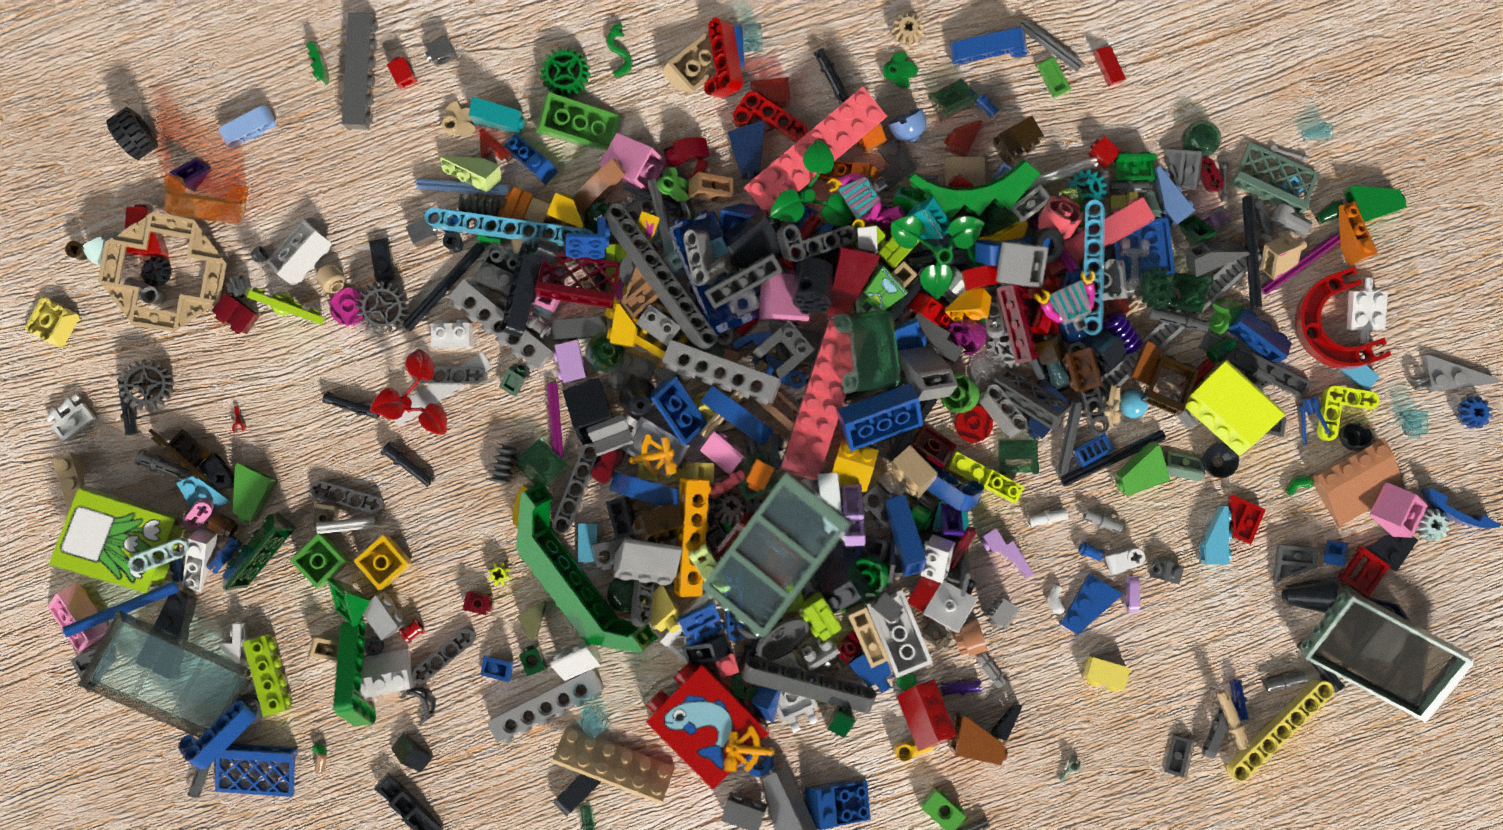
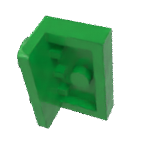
[1114,151,1157,182]

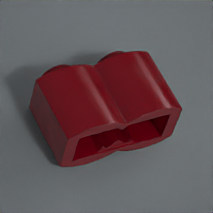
[212,292,260,334]
[591,448,625,484]

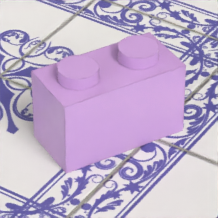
[553,340,588,384]

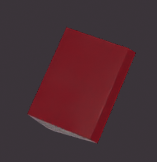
[909,424,956,469]

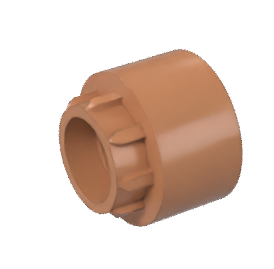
[953,618,988,656]

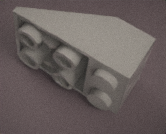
[896,346,958,401]

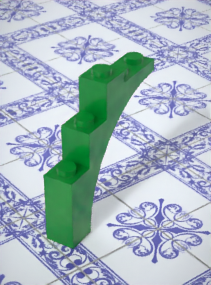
[908,159,1041,221]

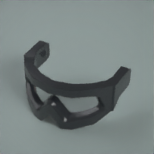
[400,687,436,725]

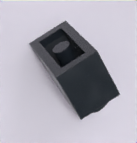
[682,634,731,664]

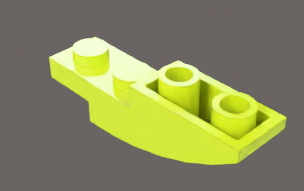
[946,451,1024,504]

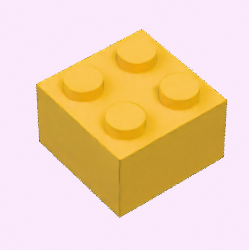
[354,535,414,590]

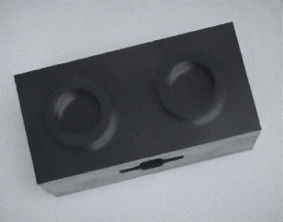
[606,496,635,539]

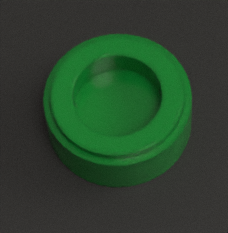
[896,672,916,691]

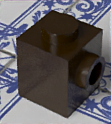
[1035,333,1067,365]

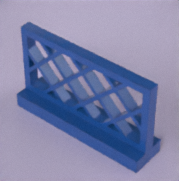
[215,743,298,797]

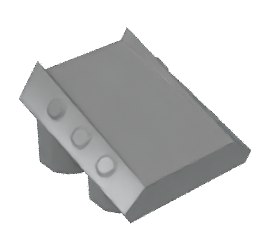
[1082,259,1128,300]

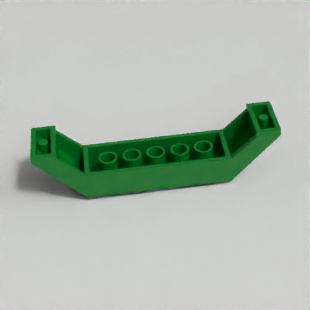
[516,483,659,653]

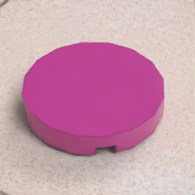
[330,288,369,326]

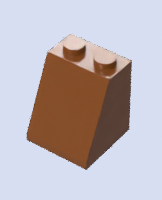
[950,711,1008,766]

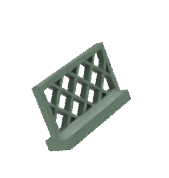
[1230,142,1319,215]

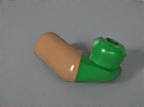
[312,742,327,773]

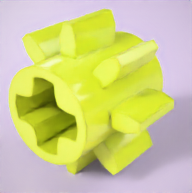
[488,563,512,586]

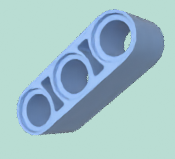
[219,105,277,148]

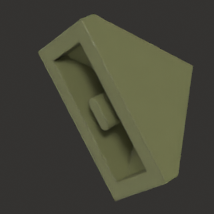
[517,601,547,641]

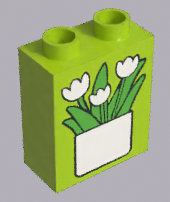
[48,485,184,594]

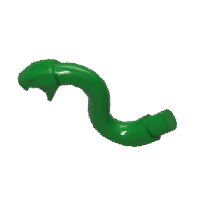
[606,23,633,78]

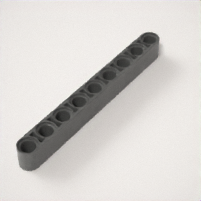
[603,203,717,352]

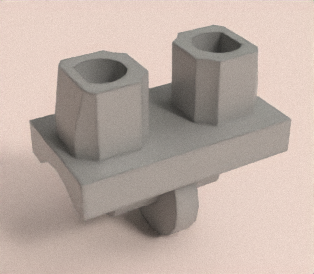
[802,638,840,671]

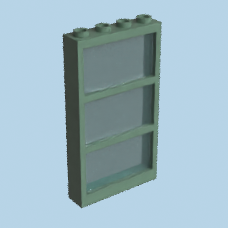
[701,472,853,637]

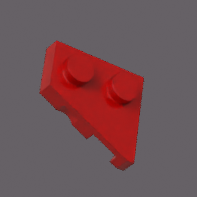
[1228,494,1266,545]

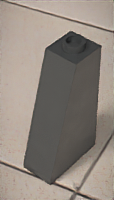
[763,766,817,830]

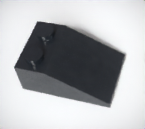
[813,540,872,614]

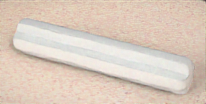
[316,517,375,534]

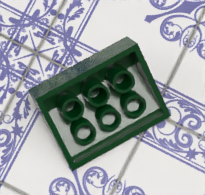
[223,513,297,591]

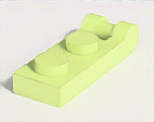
[688,543,732,593]

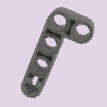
[777,225,857,262]

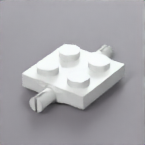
[1347,277,1388,343]

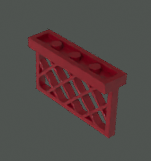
[535,252,621,309]
[996,284,1042,364]

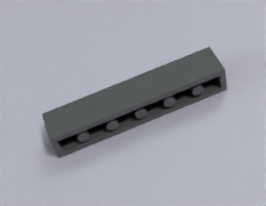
[341,13,378,130]

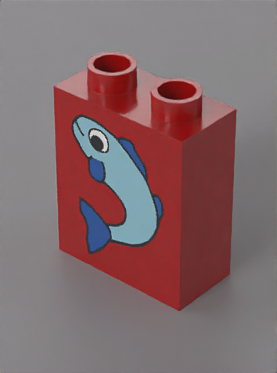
[645,661,769,790]

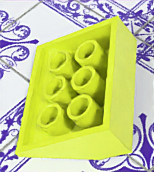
[1185,360,1286,456]

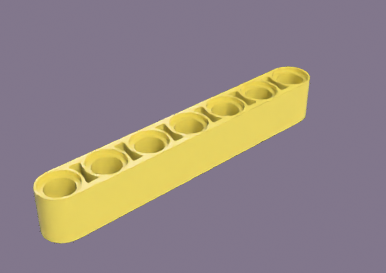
[1226,679,1334,781]

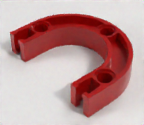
[1295,266,1392,369]

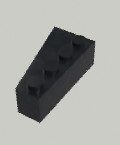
[135,590,197,679]

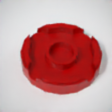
[954,405,993,443]

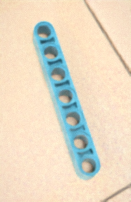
[1084,200,1105,336]

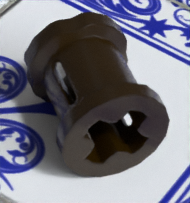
[65,241,88,261]

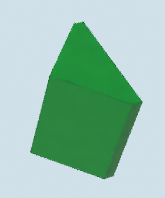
[328,578,370,627]

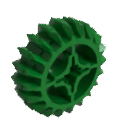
[539,46,591,98]

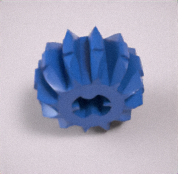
[1456,397,1493,429]

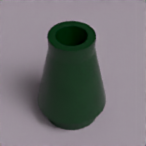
[1315,200,1344,225]
[1206,337,1236,363]

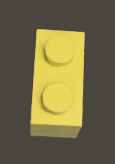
[1082,655,1131,692]

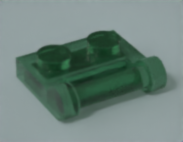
[998,440,1039,475]

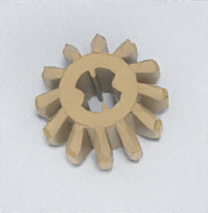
[892,12,924,46]

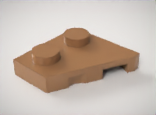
[620,267,659,319]

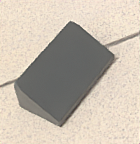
[1164,734,1195,778]

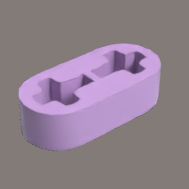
[1126,575,1140,613]

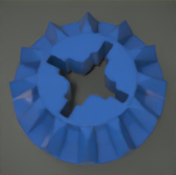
[743,745,774,777]

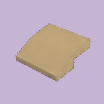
[945,157,986,186]

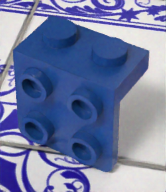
[566,218,610,259]

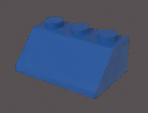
[1227,309,1292,363]
[651,376,707,446]

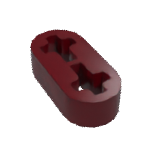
[1200,157,1224,193]

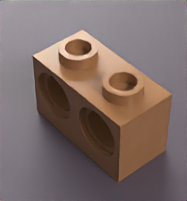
[689,172,733,204]

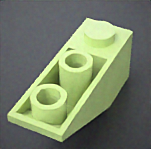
[440,155,502,193]

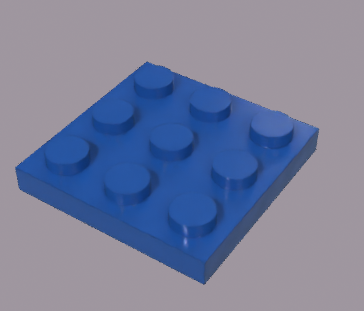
[1112,218,1175,280]

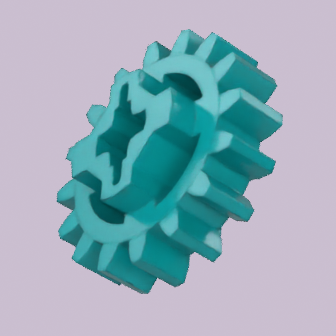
[1065,170,1107,212]

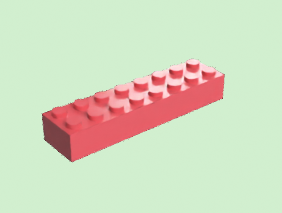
[744,86,887,214]
[779,320,866,481]

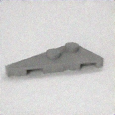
[1423,355,1498,392]

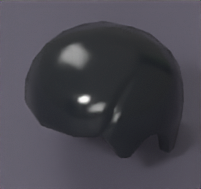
[1339,423,1373,451]

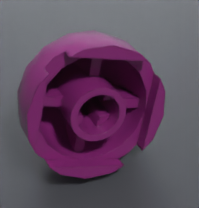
[949,317,987,355]

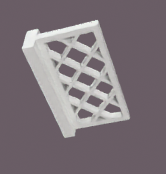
[659,590,737,667]

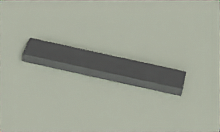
[1198,330,1312,399]

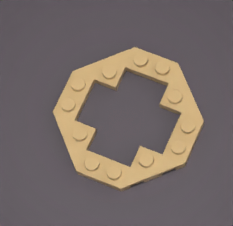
[98,212,227,332]

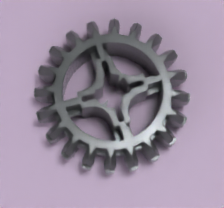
[356,280,409,332]
[118,359,174,411]

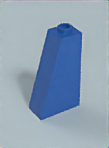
[885,495,927,577]

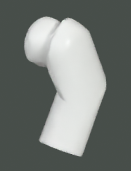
[1047,585,1065,614]

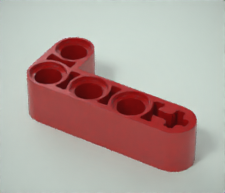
[704,17,743,99]
[733,91,808,143]

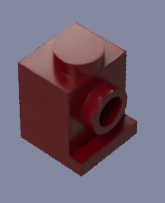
[462,590,494,615]

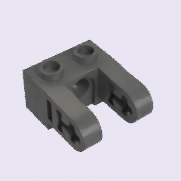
[752,320,814,379]

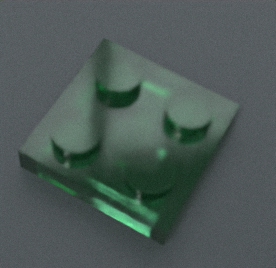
[1163,272,1214,313]

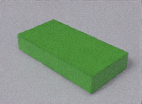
[1036,56,1071,99]

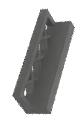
[993,367,1071,431]

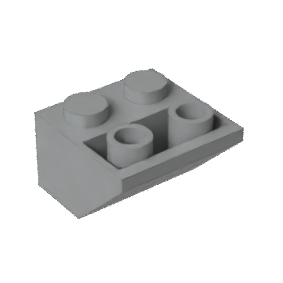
[996,242,1048,287]

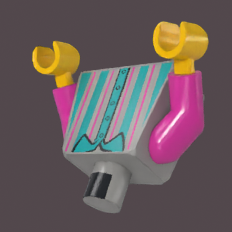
[1035,270,1095,331]

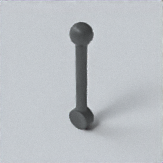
[1220,162,1229,201]

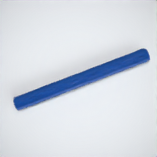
[62,582,179,637]

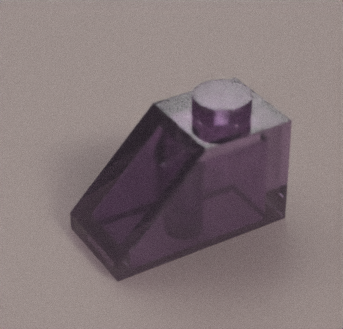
[1200,205,1232,230]

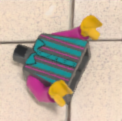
[826,173,888,233]

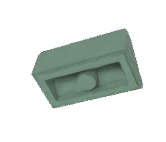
[1165,451,1205,481]

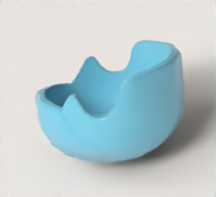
[1119,388,1148,418]

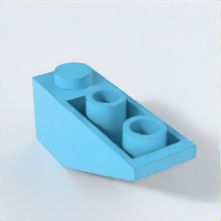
[1200,506,1232,565]

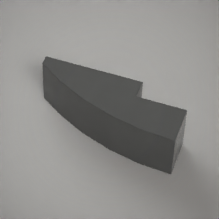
[914,314,963,364]

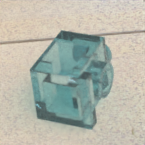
[1399,411,1429,439]

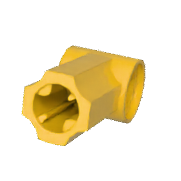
[893,739,934,762]

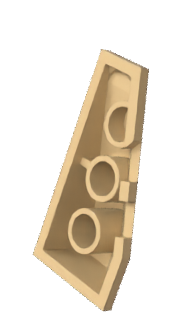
[661,31,715,93]

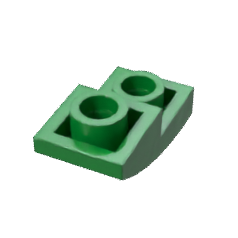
[306,41,329,85]

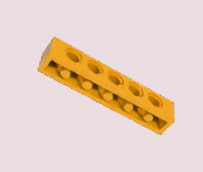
[674,477,711,597]

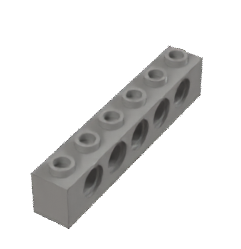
[449,279,553,371]
[662,340,781,405]
[487,668,605,743]

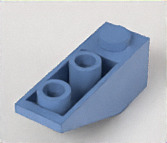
[1153,166,1195,228]

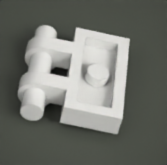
[45,393,96,442]

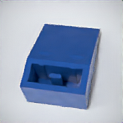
[805,780,871,830]

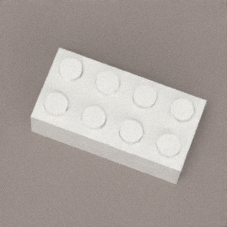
[865,589,933,678]

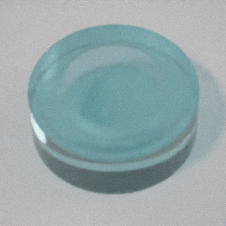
[532,305,552,319]

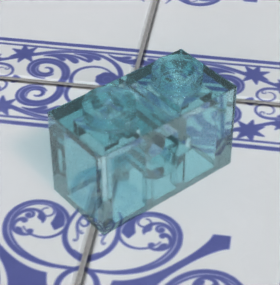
[577,704,611,740]

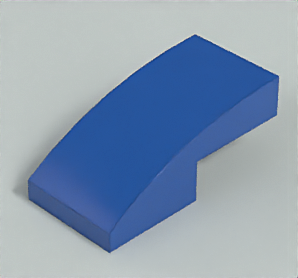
[732,332,771,352]

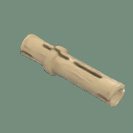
[1216,689,1250,750]

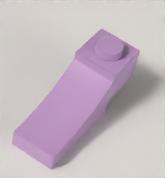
[842,484,865,546]
[980,528,1034,578]

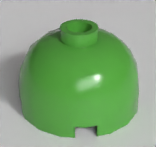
[940,374,980,413]

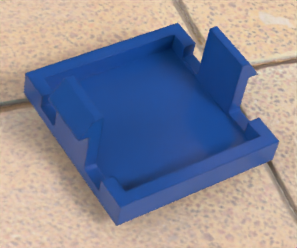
[881,318,927,361]

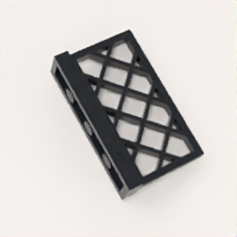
[867,375,937,463]

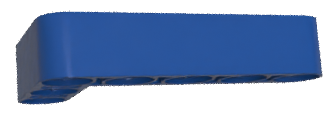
[609,472,714,518]

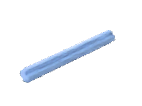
[416,178,510,196]

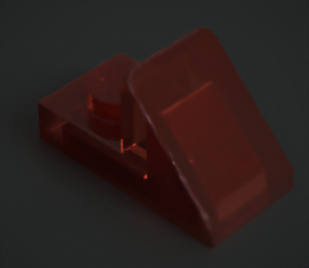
[480,128,513,163]

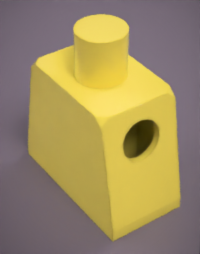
[642,585,682,633]

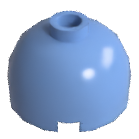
[888,108,927,143]

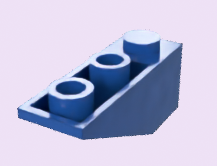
[503,133,559,185]

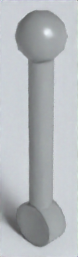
[1269,145,1309,162]

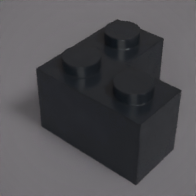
[1080,327,1127,374]

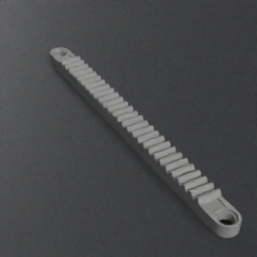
[1074,234,1273,418]

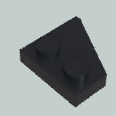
[1364,535,1418,571]

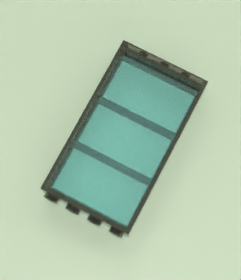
[77,610,252,738]

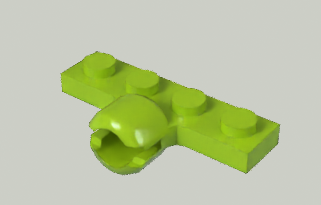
[245,286,325,325]

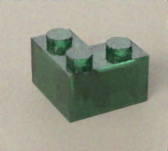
[738,450,779,502]

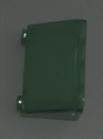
[834,310,900,393]

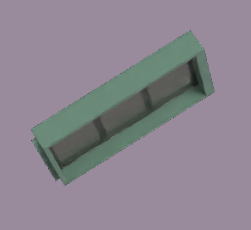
[1300,588,1475,722]

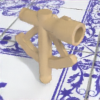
[1104,385,1121,426]

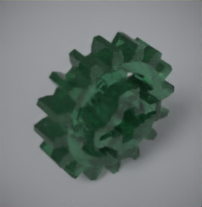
[1137,267,1177,310]

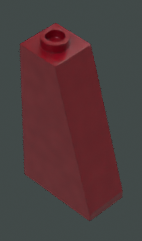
[825,244,880,321]

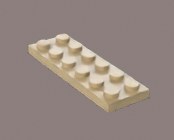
[552,725,675,805]

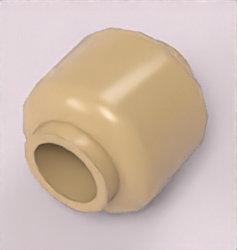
[316,265,345,293]

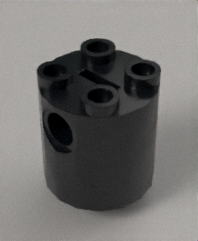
[792,258,834,314]

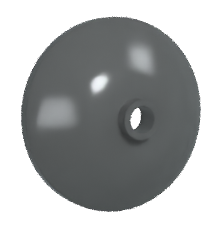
[756,617,809,661]

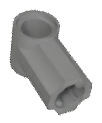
[1270,204,1312,237]
[124,277,166,306]

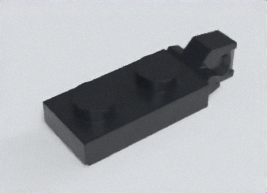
[369,238,395,288]

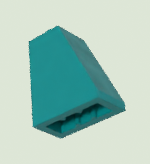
[468,97,525,134]

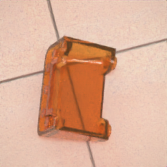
[163,174,249,224]

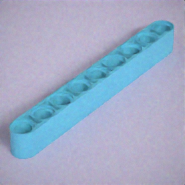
[424,208,594,247]

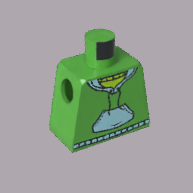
[859,264,908,312]

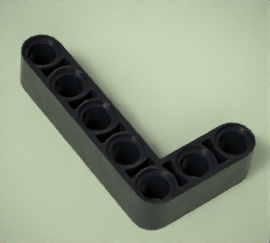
[501,237,558,337]

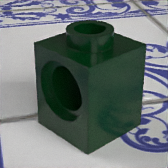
[519,644,548,677]

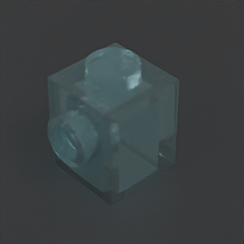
[742,23,763,52]

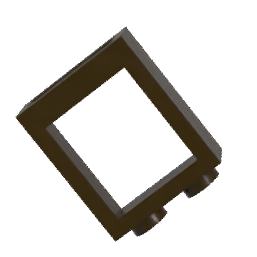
[1141,355,1199,416]

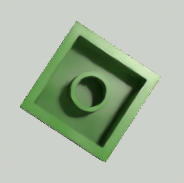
[290,533,352,589]

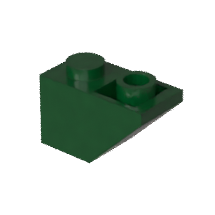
[826,706,856,738]

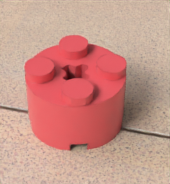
[1038,196,1084,240]

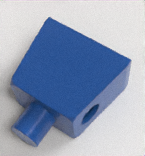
[848,652,892,693]

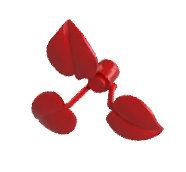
[370,349,447,435]

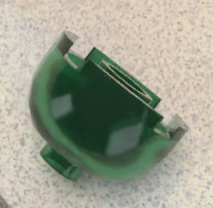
[1181,120,1222,158]
[584,198,615,236]
[585,332,624,372]
[607,577,645,613]

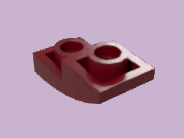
[837,629,862,664]

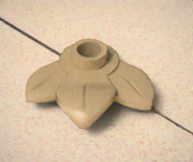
[441,101,476,137]

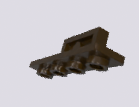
[149,429,210,481]

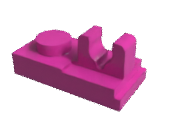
[870,206,907,231]

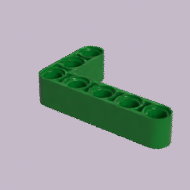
[333,620,376,726]

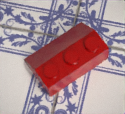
[896,679,957,752]

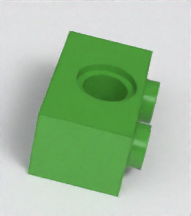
[919,787,966,830]

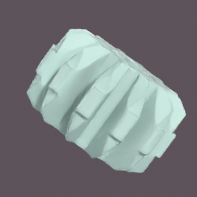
[1416,509,1450,541]

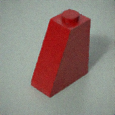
[125,204,169,257]

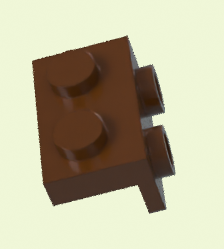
[1064,347,1103,392]

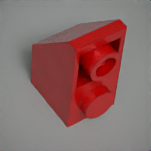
[907,292,951,329]

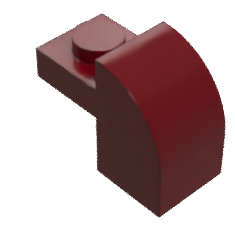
[663,137,710,168]

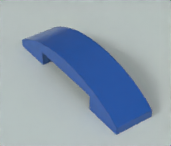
[701,386,774,446]
[1420,488,1501,528]

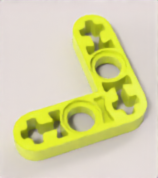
[1317,386,1380,441]

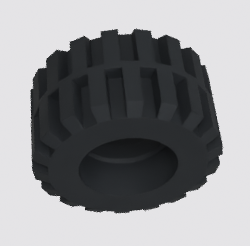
[106,107,159,160]

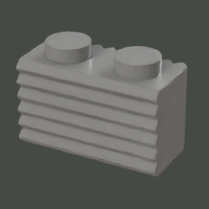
[985,597,1019,629]

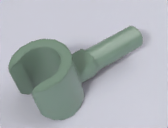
[1059,756,1081,782]

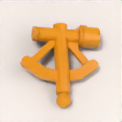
[629,434,677,477]
[724,726,774,772]

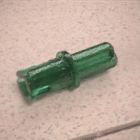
[580,804,596,830]

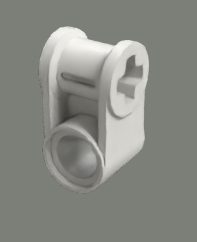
[1104,547,1145,575]

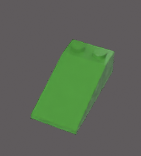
[535,92,621,151]

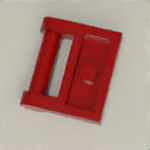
[1337,546,1390,598]

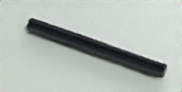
[1242,195,1262,309]
[402,242,485,331]
[1060,430,1166,487]

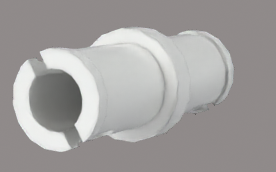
[1027,508,1068,528]

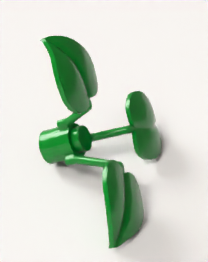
[770,140,852,226]
[891,216,984,300]

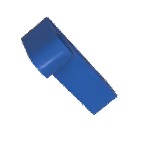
[950,28,1028,64]
[975,236,1051,266]
[921,456,984,512]
[178,700,257,770]

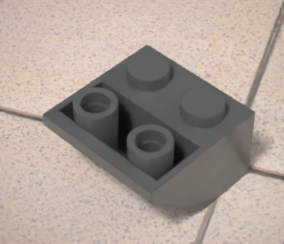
[475,244,518,297]

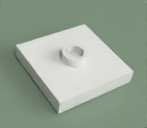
[924,581,977,633]

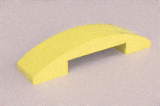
[638,462,715,483]

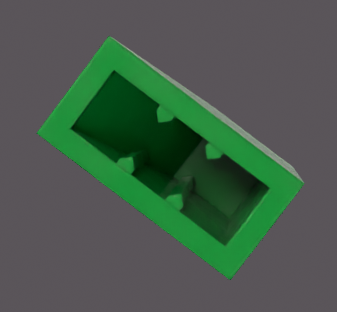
[1343,185,1407,223]

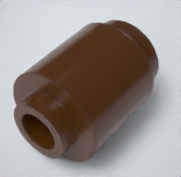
[206,512,238,538]

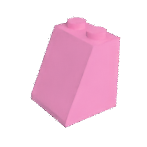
[599,133,667,192]
[759,271,809,322]

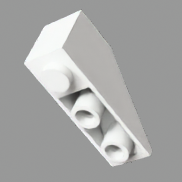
[182,528,217,592]

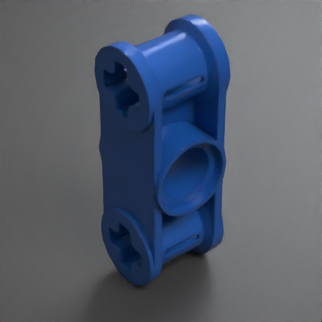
[754,354,805,389]

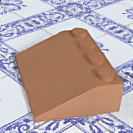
[1310,438,1405,527]

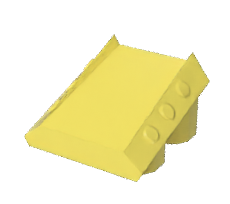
[25,296,80,347]

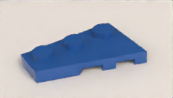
[1060,574,1123,634]

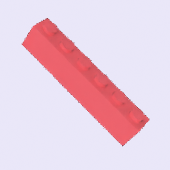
[1045,197,1155,277]

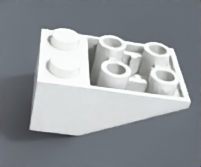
[550,642,602,681]

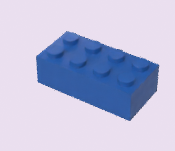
[837,383,923,451]

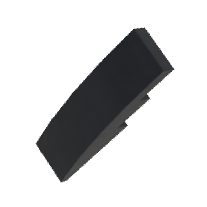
[374,772,444,830]

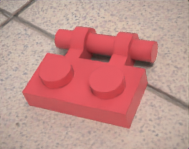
[710,470,747,499]

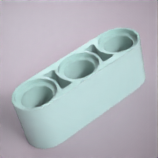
[128,537,189,573]

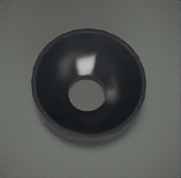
[1202,443,1239,478]

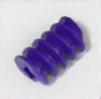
[1103,313,1143,354]

